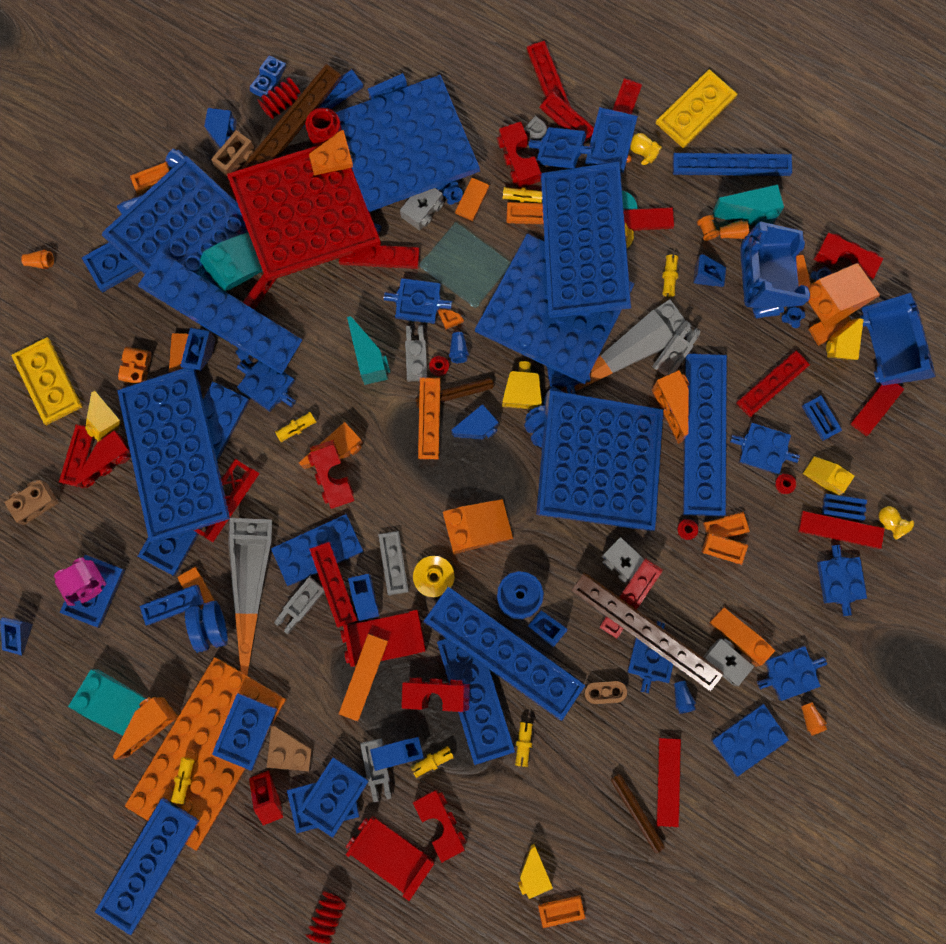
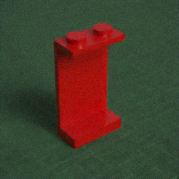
[340,610,426,667]
[345,816,435,901]

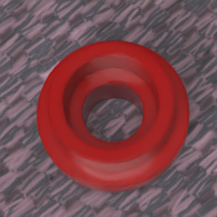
[429,356,449,376]
[775,474,796,494]
[677,519,698,540]

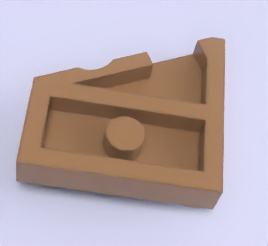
[267,726,312,771]

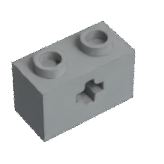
[400,188,444,231]
[602,537,644,585]
[703,639,754,686]

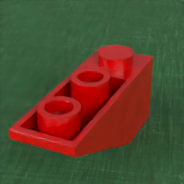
[75,430,131,489]

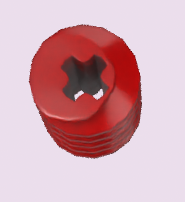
[257,77,301,119]
[305,891,346,944]

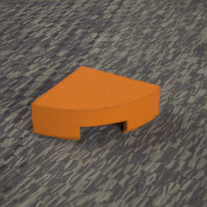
[438,309,464,330]

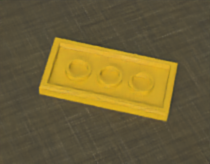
[655,69,738,149]
[11,337,82,426]

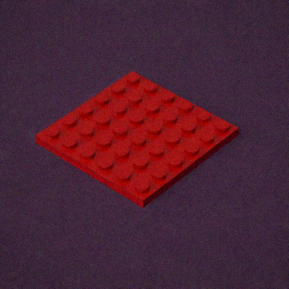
[227,144,381,282]

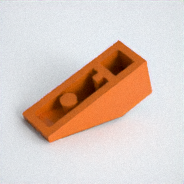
[299,422,363,469]
[709,608,775,667]

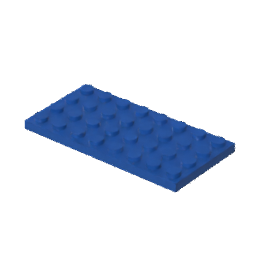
[541,162,631,318]
[117,368,230,543]

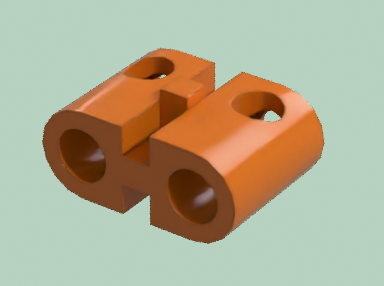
[118,346,151,384]

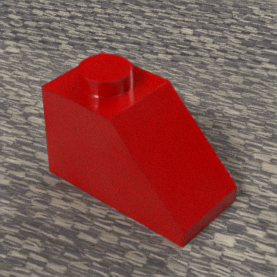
[249,770,284,826]

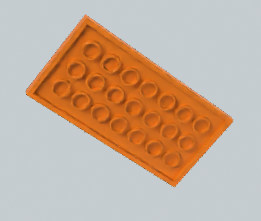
[124,657,287,851]

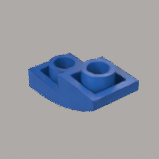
[250,55,286,98]

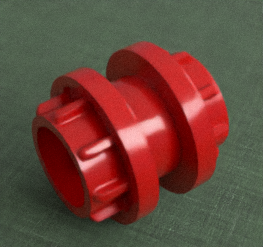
[305,108,342,146]

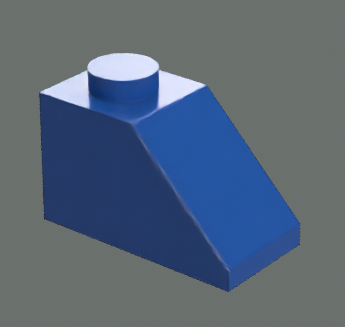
[180,328,216,370]
[451,404,498,440]

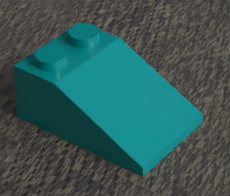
[712,185,784,226]
[200,232,262,292]
[347,316,390,385]
[68,669,146,736]

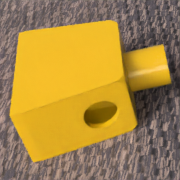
[502,361,542,409]

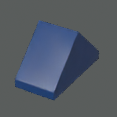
[693,254,726,287]
[528,610,568,647]
[0,617,33,656]

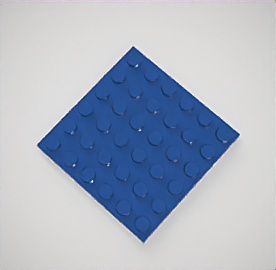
[336,75,480,212]
[102,156,248,287]
[475,234,634,384]
[536,390,663,531]

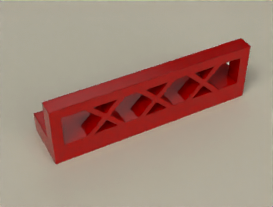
[194,459,260,542]

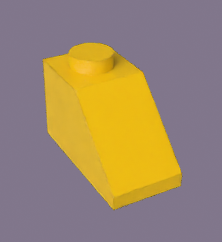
[826,319,864,360]
[85,391,120,441]
[802,456,855,495]
[518,844,553,899]

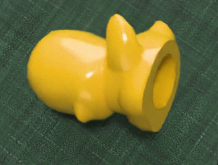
[630,133,662,165]
[878,506,914,540]

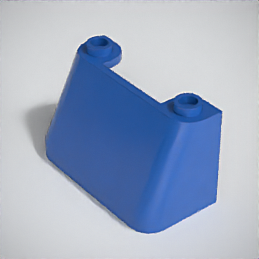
[740,221,810,309]
[860,293,936,386]

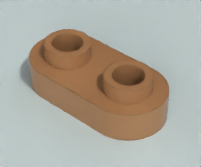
[584,681,627,704]

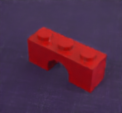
[496,121,541,189]
[813,232,884,281]
[307,439,355,509]
[402,678,470,712]
[413,789,467,863]

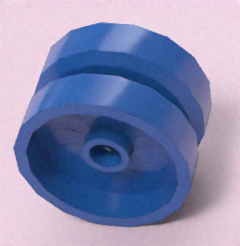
[497,571,544,619]
[185,601,228,653]

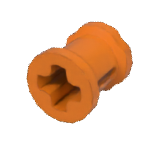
[697,215,720,241]

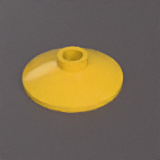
[413,556,454,597]

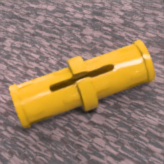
[503,187,542,203]
[662,255,678,297]
[275,412,317,443]
[515,722,533,767]
[410,746,454,778]
[171,757,195,804]

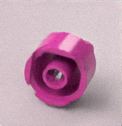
[54,557,106,606]

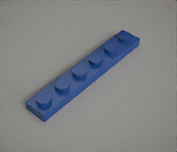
[672,153,792,176]

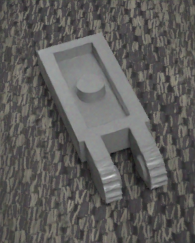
[652,321,701,376]
[405,325,427,382]
[274,577,324,634]
[360,738,392,802]

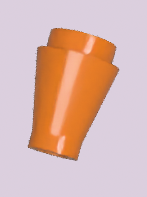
[719,219,749,239]
[21,249,54,269]
[801,702,828,736]

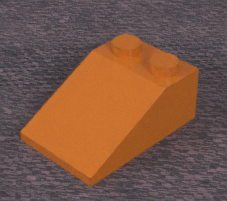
[808,263,880,330]
[652,370,689,444]
[443,499,513,554]
[113,697,178,760]

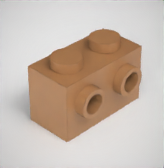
[211,130,255,178]
[4,480,59,525]

